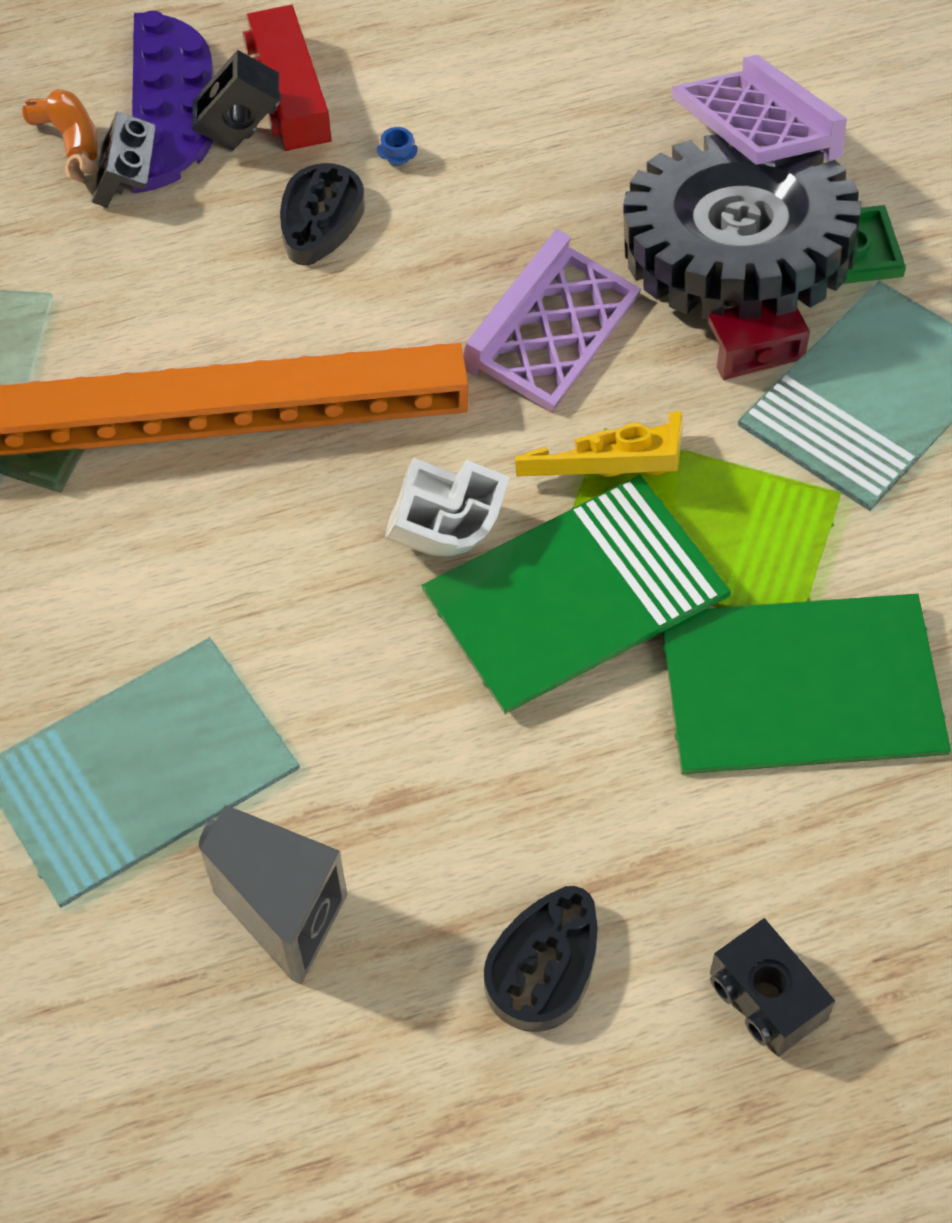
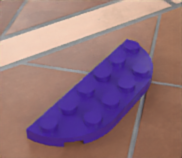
[132,10,214,193]

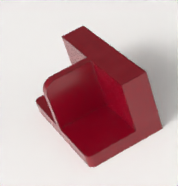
[708,299,810,380]

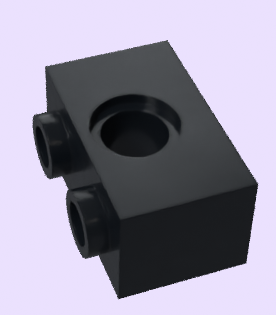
[192,49,281,151]
[710,918,835,1057]

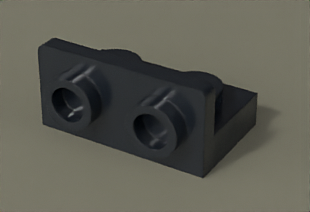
[92,111,156,208]

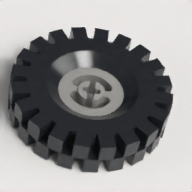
[623,134,861,319]

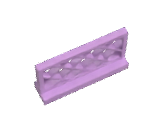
[672,55,847,165]
[463,229,641,413]

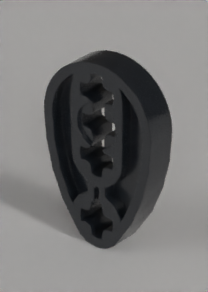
[280,163,365,265]
[484,886,598,1032]

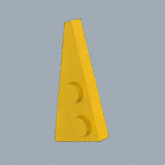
[515,411,683,477]

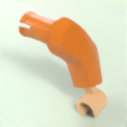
[22,89,98,183]

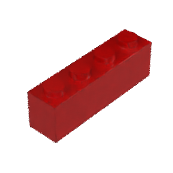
[242,4,332,151]

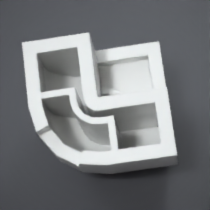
[385,457,510,558]

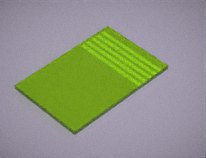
[572,428,842,608]

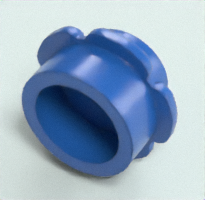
[377,127,418,165]

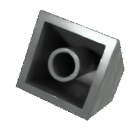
[199,804,348,985]

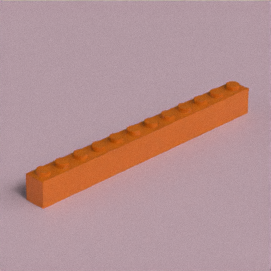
[0,343,468,457]

